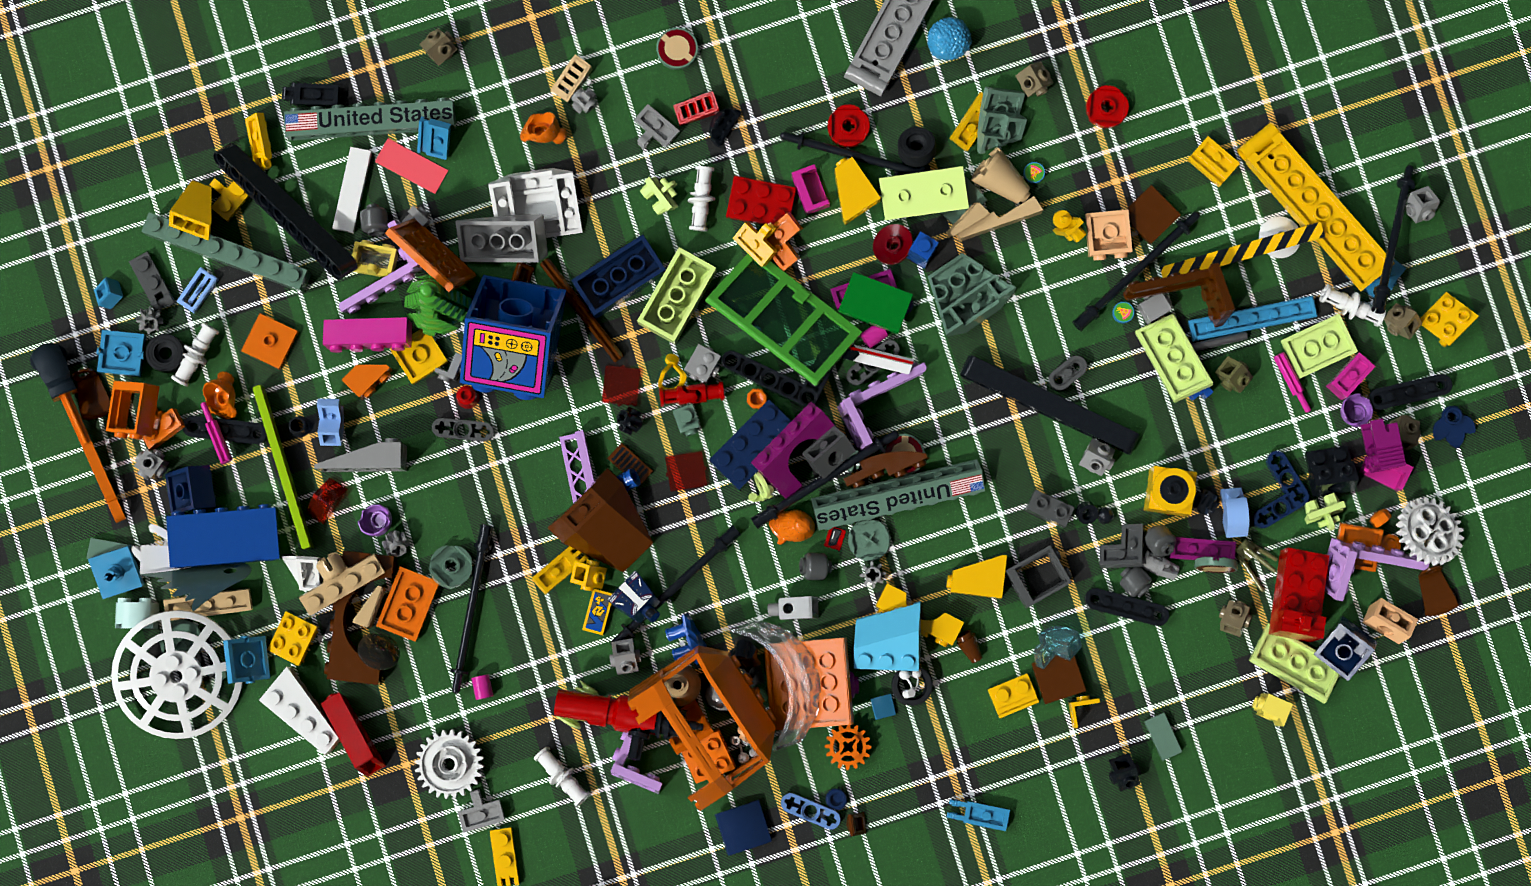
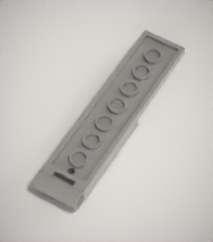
[844,0,933,97]

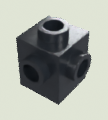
[1108,753,1141,792]

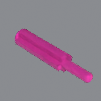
[1273,352,1311,413]
[201,402,233,464]

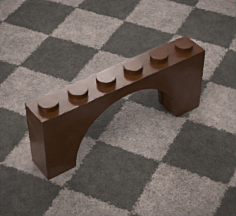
[324,551,397,685]

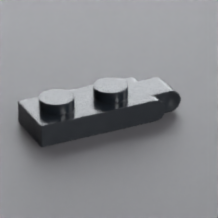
[282,83,340,107]

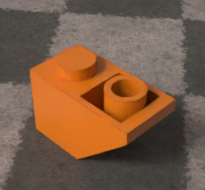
[341,365,393,400]

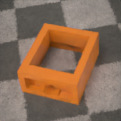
[106,381,160,440]

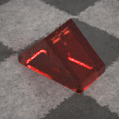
[306,478,348,525]

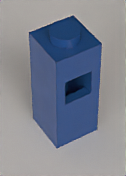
[907,231,939,269]

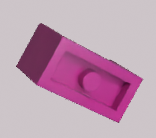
[791,164,830,216]
[1326,352,1376,400]
[1359,461,1414,492]

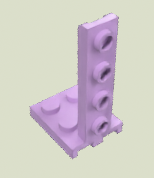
[339,220,425,314]
[837,362,926,452]
[1325,538,1430,601]
[611,732,662,794]

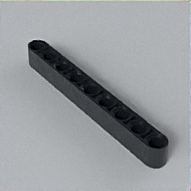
[213,143,357,280]
[959,355,1140,455]

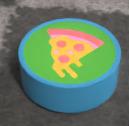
[1023,162,1045,184]
[1112,302,1134,324]

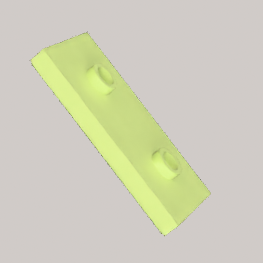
[879,166,969,220]
[1135,313,1213,403]
[1249,623,1339,703]

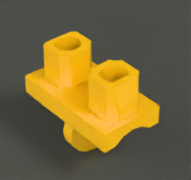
[1053,210,1087,242]

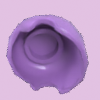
[1340,393,1374,427]
[358,504,392,537]

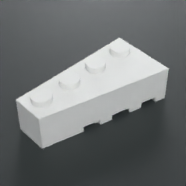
[259,667,340,755]

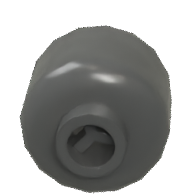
[360,204,389,237]
[1144,525,1177,557]
[799,552,832,581]
[1120,567,1152,598]

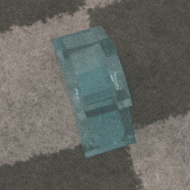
[1033,626,1082,669]

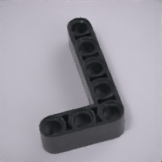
[722,349,835,408]

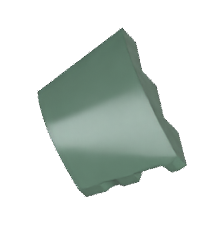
[977,87,1027,154]

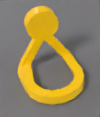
[658,354,687,390]

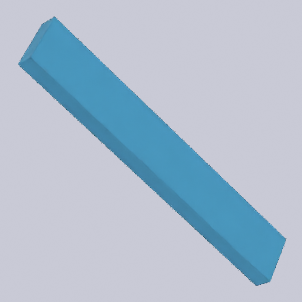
[1188,296,1317,342]

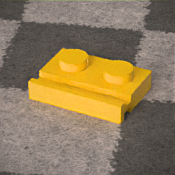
[1187,136,1240,187]
[987,673,1039,718]

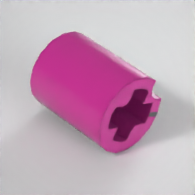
[861,325,888,348]
[471,674,493,700]

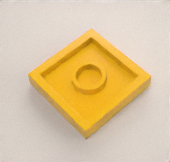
[390,329,449,385]

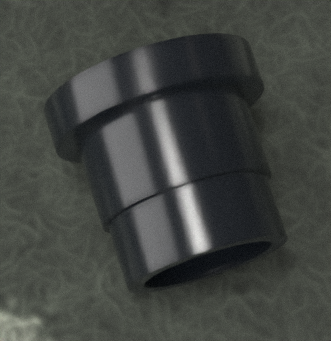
[289,416,311,438]

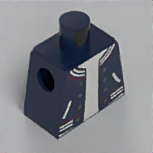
[607,570,660,623]

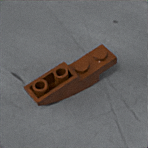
[844,451,930,488]

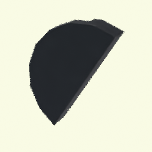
[709,108,742,148]

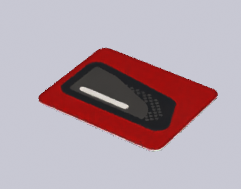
[824,527,846,551]

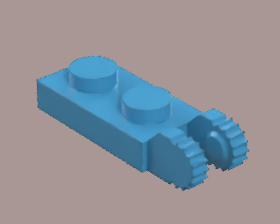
[947,799,1010,831]

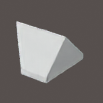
[281,556,322,591]

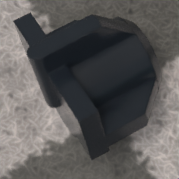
[729,639,761,673]

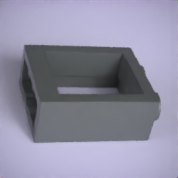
[1005,545,1072,609]

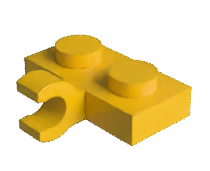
[209,178,250,222]
[733,222,777,267]

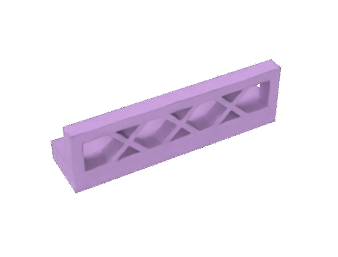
[559,430,595,503]

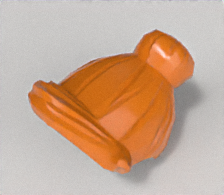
[520,112,567,144]
[203,371,237,419]
[769,510,815,545]

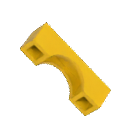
[875,583,964,647]

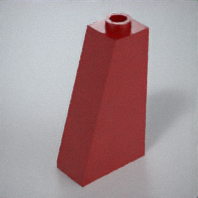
[321,692,386,777]

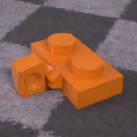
[143,406,185,450]

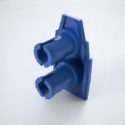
[665,613,707,665]

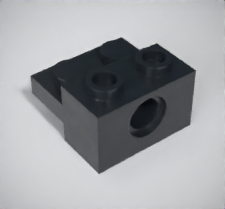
[1304,446,1359,497]

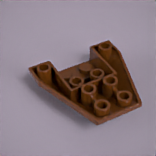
[547,468,654,572]

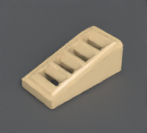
[551,54,593,103]
[946,202,990,237]
[352,586,386,628]

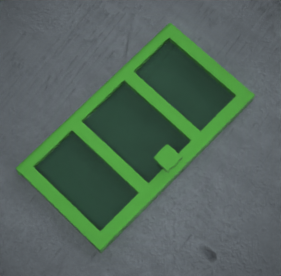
[705,253,862,386]

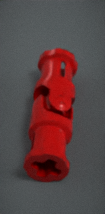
[659,381,724,407]

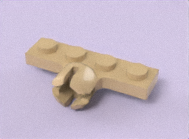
[299,552,385,616]
[163,588,253,621]

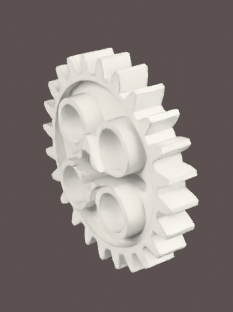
[1396,497,1464,566]

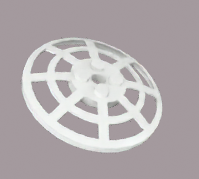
[111,610,243,739]

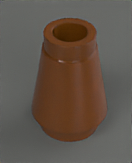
[956,630,983,663]

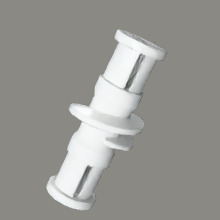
[688,166,715,231]
[1319,284,1386,327]
[171,322,219,387]
[534,746,591,807]

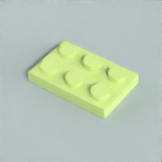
[1281,314,1358,379]

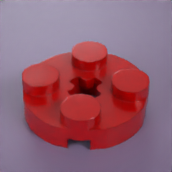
[1086,85,1129,129]
[827,105,870,148]

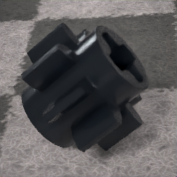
[617,407,643,435]
[1193,489,1219,516]

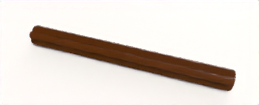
[540,258,623,363]

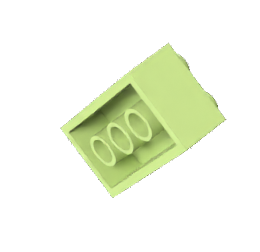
[637,247,717,344]

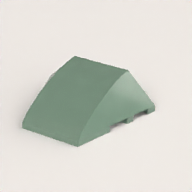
[928,253,1016,337]

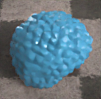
[927,17,972,60]

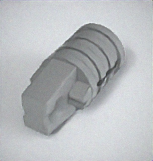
[1142,550,1179,580]

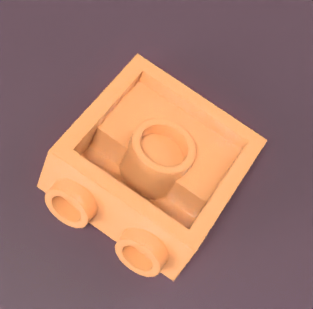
[1085,209,1132,261]

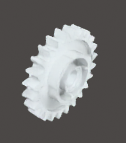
[414,729,484,799]

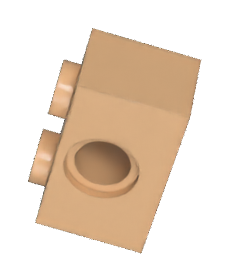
[1362,598,1418,644]

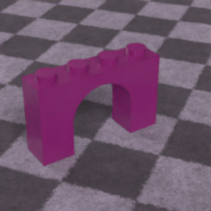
[751,402,837,499]

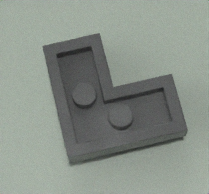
[1099,524,1145,568]

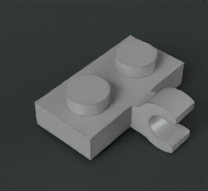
[634,104,680,150]
[458,789,506,833]

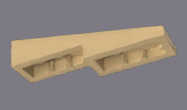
[957,196,1043,242]

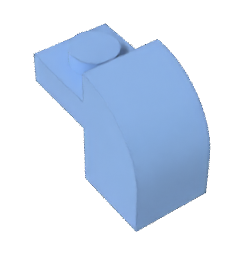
[317,398,344,446]
[1220,487,1249,538]

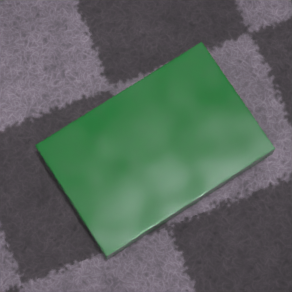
[838,272,913,334]

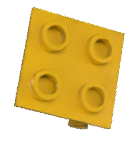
[1420,292,1479,347]
[267,611,319,666]

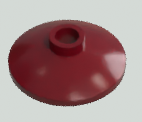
[873,224,913,265]

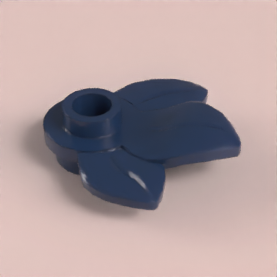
[1433,406,1476,448]

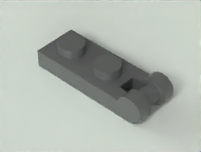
[129,252,175,311]

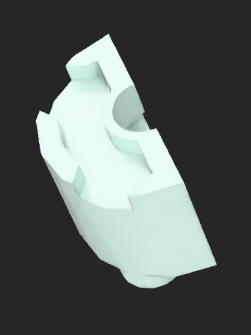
[115,598,159,629]

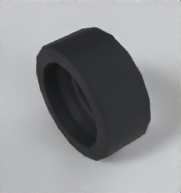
[891,667,933,706]

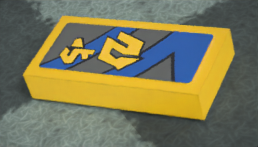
[582,589,612,635]

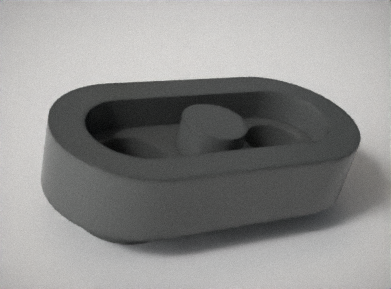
[1048,356,1087,391]

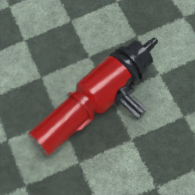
[554,689,704,761]

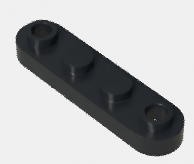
[1367,374,1452,410]
[183,416,268,445]
[1084,588,1169,626]

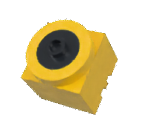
[1144,466,1197,517]

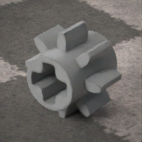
[571,88,597,114]
[136,306,163,334]
[382,530,410,557]
[859,561,886,588]

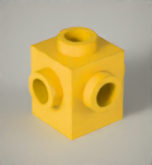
[570,559,607,591]

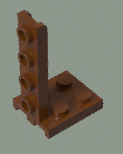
[1123,263,1235,327]

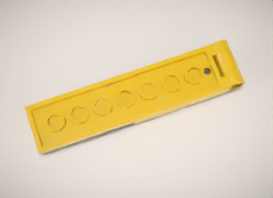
[1237,123,1395,292]

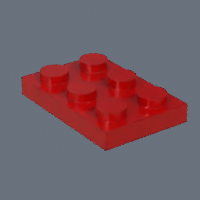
[726,176,796,225]

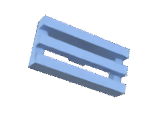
[176,267,219,314]

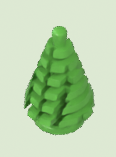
[404,273,472,336]

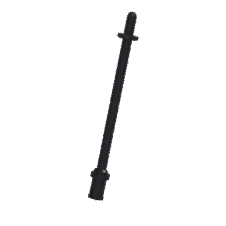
[780,131,930,174]
[1371,165,1416,314]
[1072,212,1200,332]
[751,431,899,529]
[450,524,493,694]
[610,525,741,646]

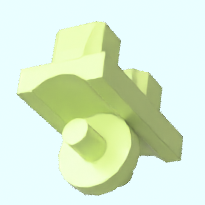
[640,176,678,215]
[1304,493,1346,531]

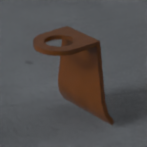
[72,368,111,420]
[1418,565,1458,616]

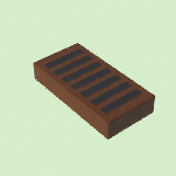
[607,443,653,487]

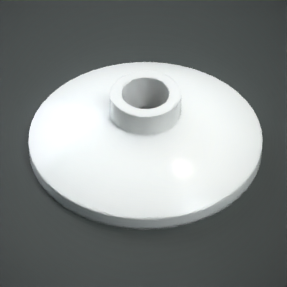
[1259,216,1300,258]

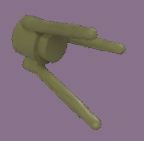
[1235,539,1278,592]

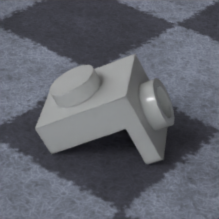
[402,205,431,227]
[434,353,462,383]

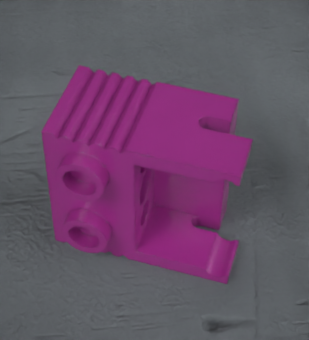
[1360,418,1406,473]

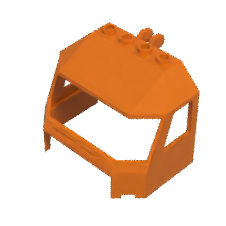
[627,645,777,811]

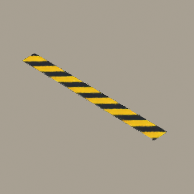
[1160,222,1325,278]

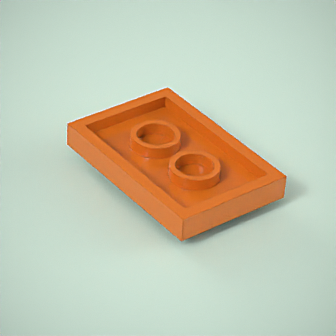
[376,566,439,642]

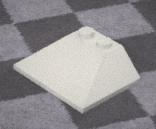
[488,168,582,238]

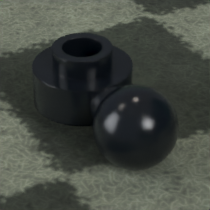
[1075,501,1114,524]

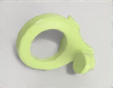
[748,472,774,502]

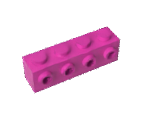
[323,317,412,353]

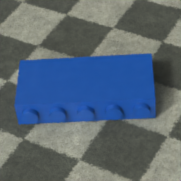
[166,504,280,569]

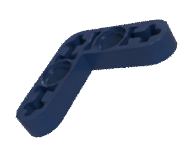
[1252,451,1309,529]

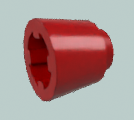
[456,385,480,409]

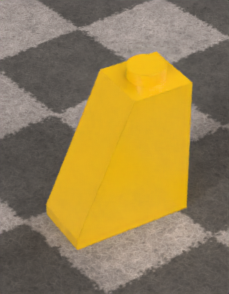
[834,157,881,225]
[169,180,212,240]
[946,555,1007,599]

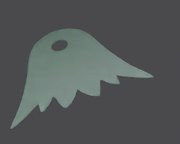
[140,563,252,611]

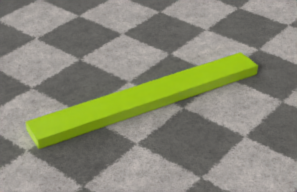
[252,385,314,550]

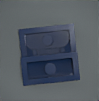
[715,800,772,856]

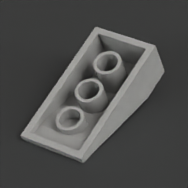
[455,214,548,262]
[314,438,407,472]

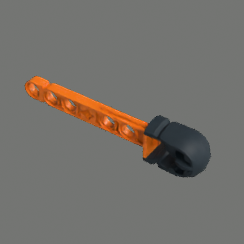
[30,343,126,523]

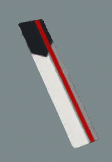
[837,341,914,374]

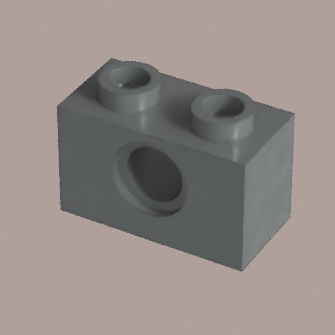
[802,426,856,479]
[1024,490,1075,528]

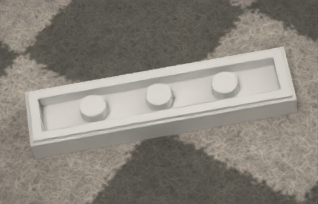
[332,147,372,234]

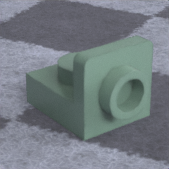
[672,404,701,437]

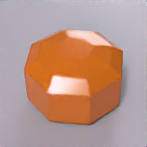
[747,388,767,409]
[1369,509,1392,528]

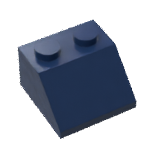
[165,465,216,514]
[1313,616,1378,681]

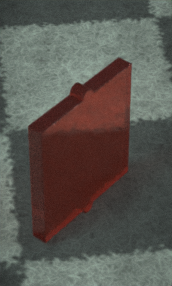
[602,365,641,407]
[665,451,707,492]

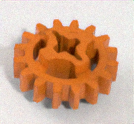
[824,725,871,770]

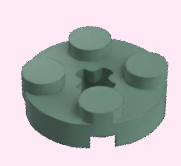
[429,545,472,589]

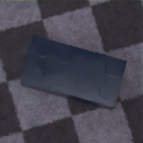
[571,235,666,319]
[709,400,791,492]

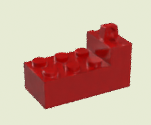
[1269,547,1330,642]

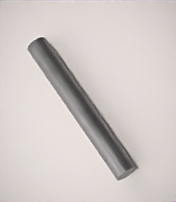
[1191,331,1248,351]

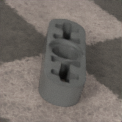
[846,340,899,386]
[432,418,494,442]

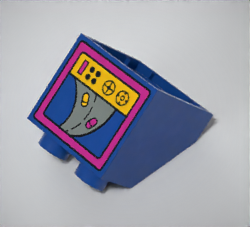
[460,275,566,400]

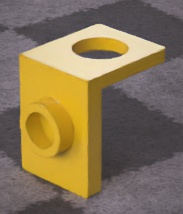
[1068,695,1100,728]

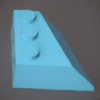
[854,601,921,671]

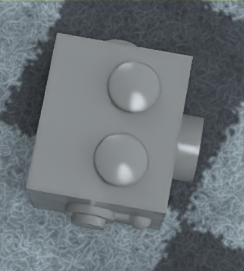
[684,344,721,384]

